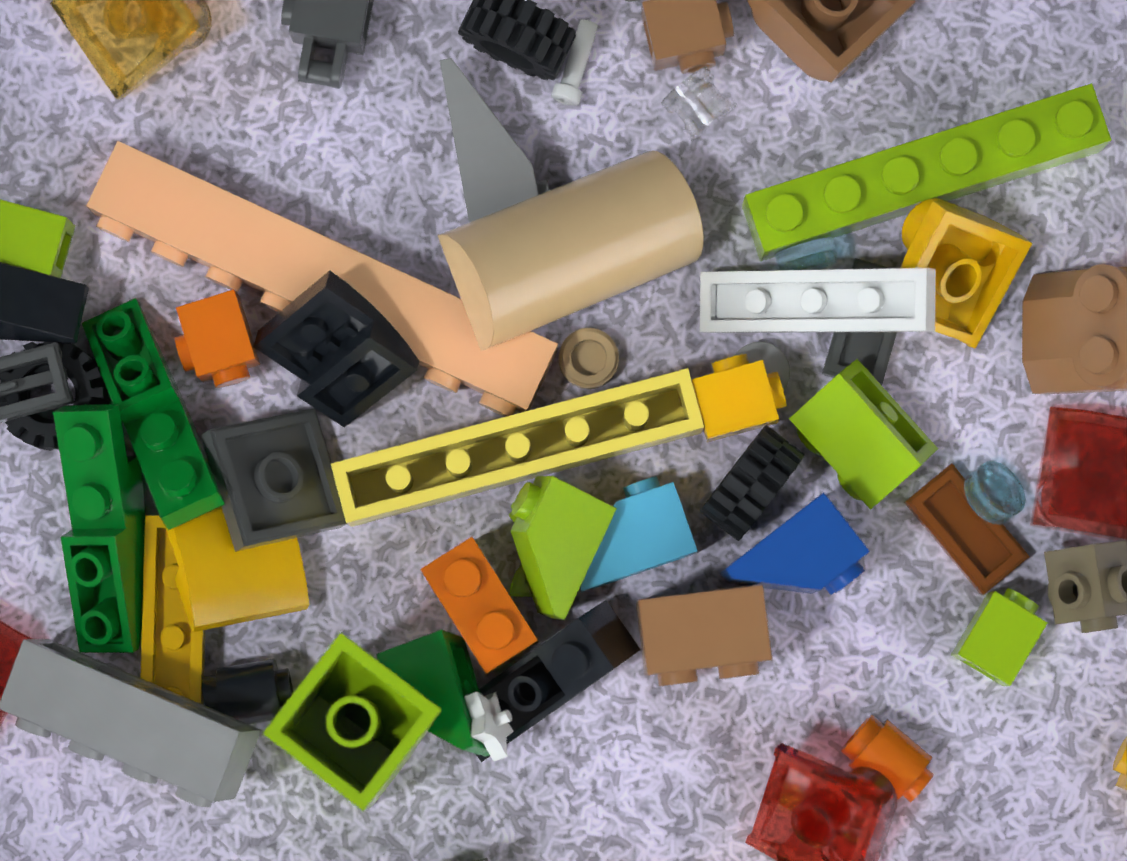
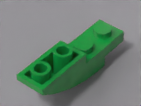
[81,298,225,530]
[53,404,145,653]

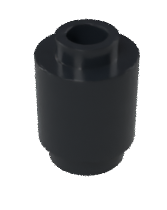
[202,658,294,724]

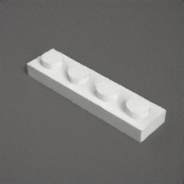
[700,268,936,333]

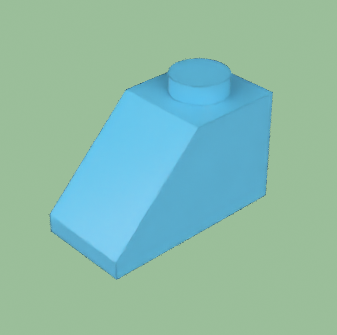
[580,476,698,593]

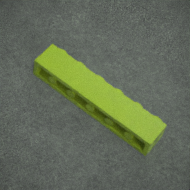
[742,83,1112,262]

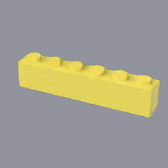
[331,368,704,527]

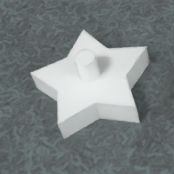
[464,692,514,762]

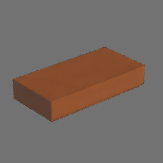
[904,463,1030,596]

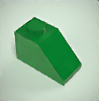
[376,629,490,757]

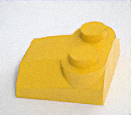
[900,198,1033,349]

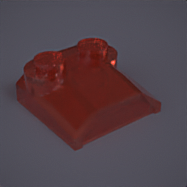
[1030,407,1127,541]
[745,743,897,861]

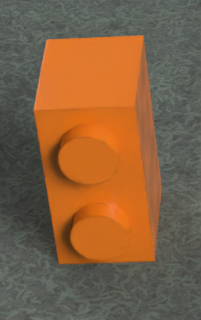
[420,537,539,674]

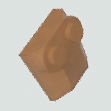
[747,0,916,83]
[1022,264,1127,394]

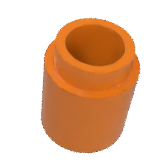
[841,714,934,804]

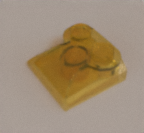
[50,0,212,100]

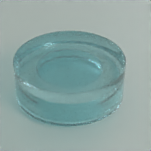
[775,237,839,270]
[964,461,1026,524]

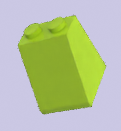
[262,632,441,811]

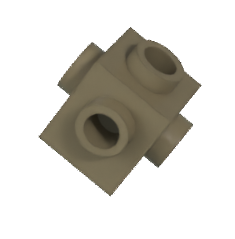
[1044,540,1127,633]

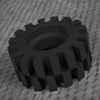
[458,0,576,80]
[0,341,109,451]
[700,425,805,541]

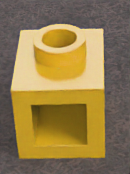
[691,354,787,443]

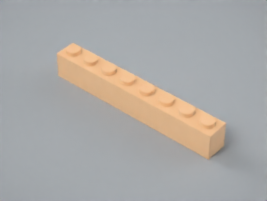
[86,141,558,417]

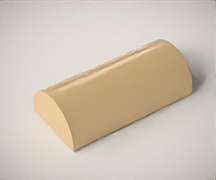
[437,151,704,350]

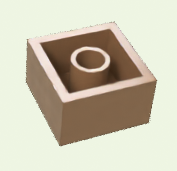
[636,585,772,686]

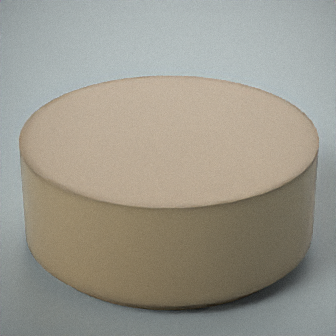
[559,328,619,389]

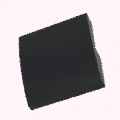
[253,270,420,427]

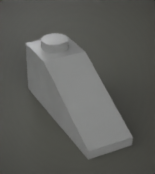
[440,58,549,222]

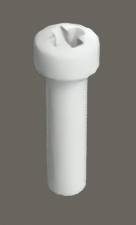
[551,19,598,106]

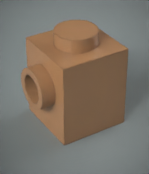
[641,0,734,74]

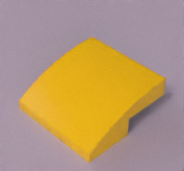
[165,506,310,633]

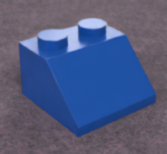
[720,492,870,595]

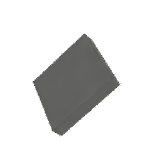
[201,408,347,552]

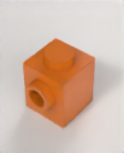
[174,289,261,388]

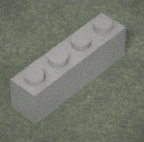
[0,639,261,807]

